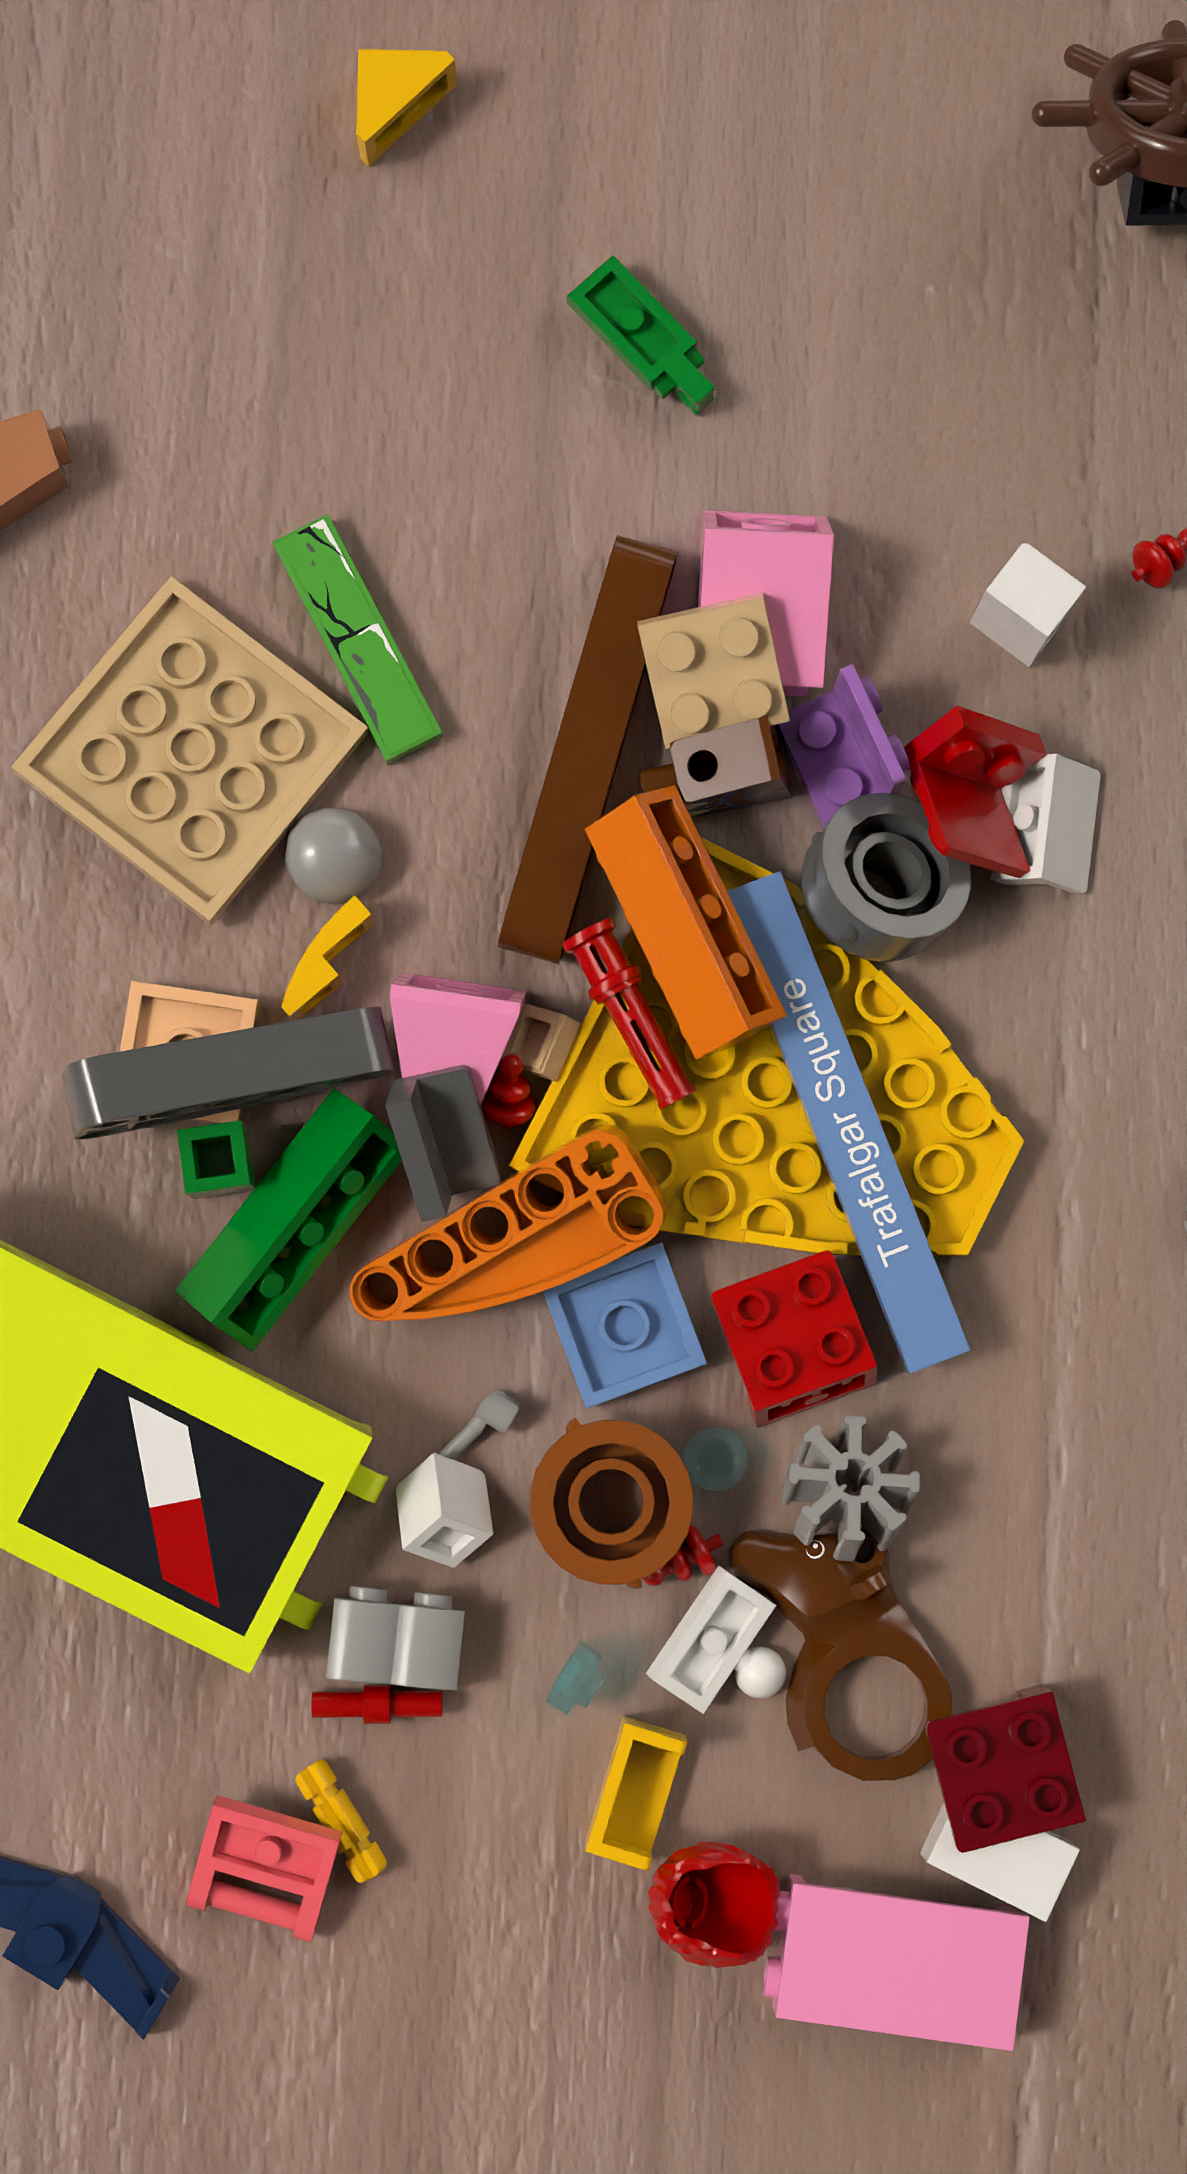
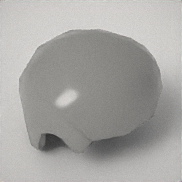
[284,807,383,905]

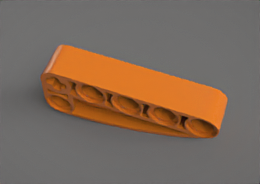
[350,1125,667,1321]

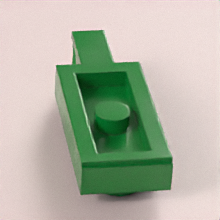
[567,255,715,416]

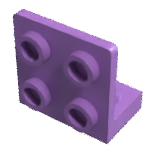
[775,664,910,829]

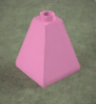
[389,972,527,1106]

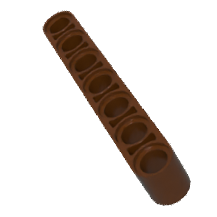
[498,535,678,964]

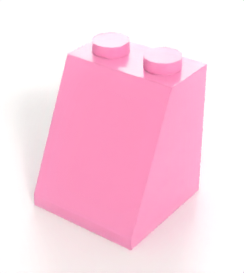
[698,510,834,696]

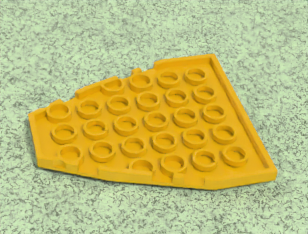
[509,837,1024,1256]

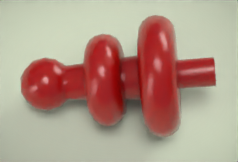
[1131,528,1187,588]
[483,1054,536,1129]
[643,1525,724,1586]

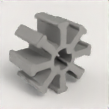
[781,1415,920,1561]

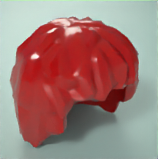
[647,1842,780,1968]

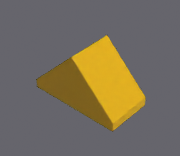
[356,49,457,167]

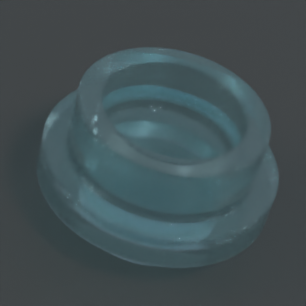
[683,1426,748,1491]

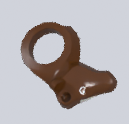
[729,1527,952,1781]

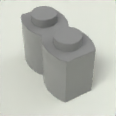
[326,1586,465,1691]

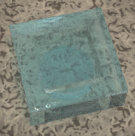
[545,1641,606,1715]

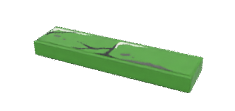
[272,514,443,765]

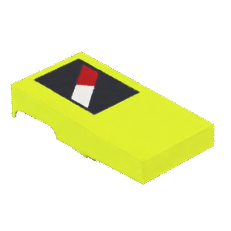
[0,1240,389,1674]

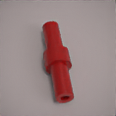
[311,1684,443,1724]

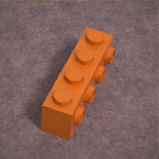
[585,785,787,1060]

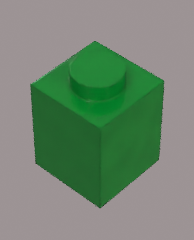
[177,1120,257,1199]

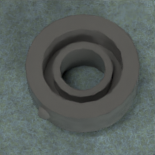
[801,793,971,962]

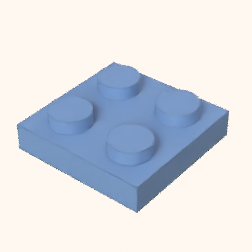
[543,1243,707,1409]

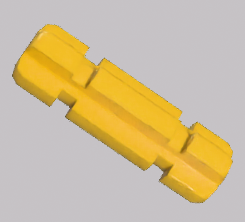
[295,1759,387,1883]

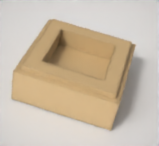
[500,1004,581,1082]

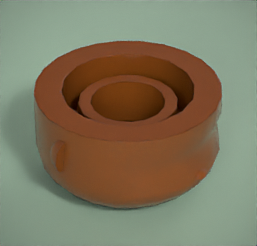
[530,1418,693,1589]

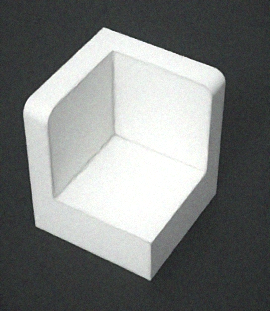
[396,1453,493,1568]

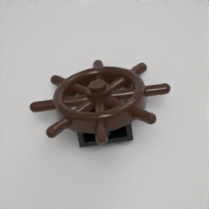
[1032,20,1187,226]

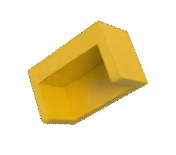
[585,1716,688,1871]

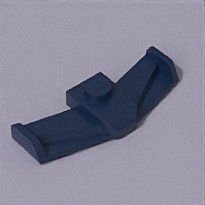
[0,1856,180,2040]

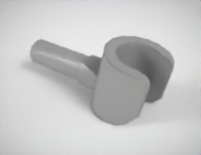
[440,1391,521,1460]

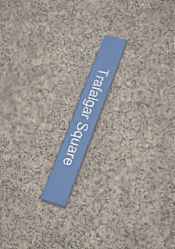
[727,871,970,1374]

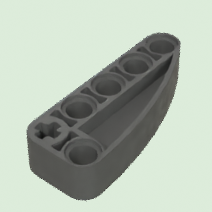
[62,1006,394,1140]

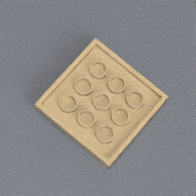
[11,576,369,926]

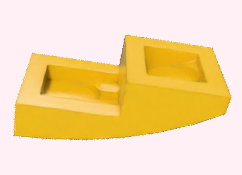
[281,895,375,1020]

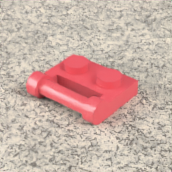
[186,1795,343,1943]

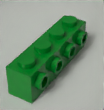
[175,1088,402,1352]

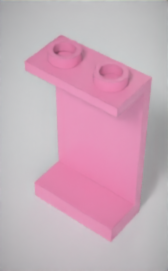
[762,1874,1030,2051]

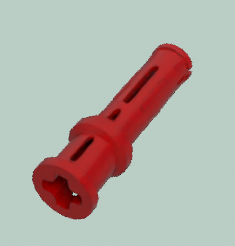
[562,917,696,1110]

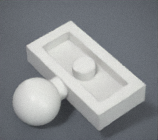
[646,1565,786,1714]

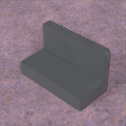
[385,1065,501,1222]

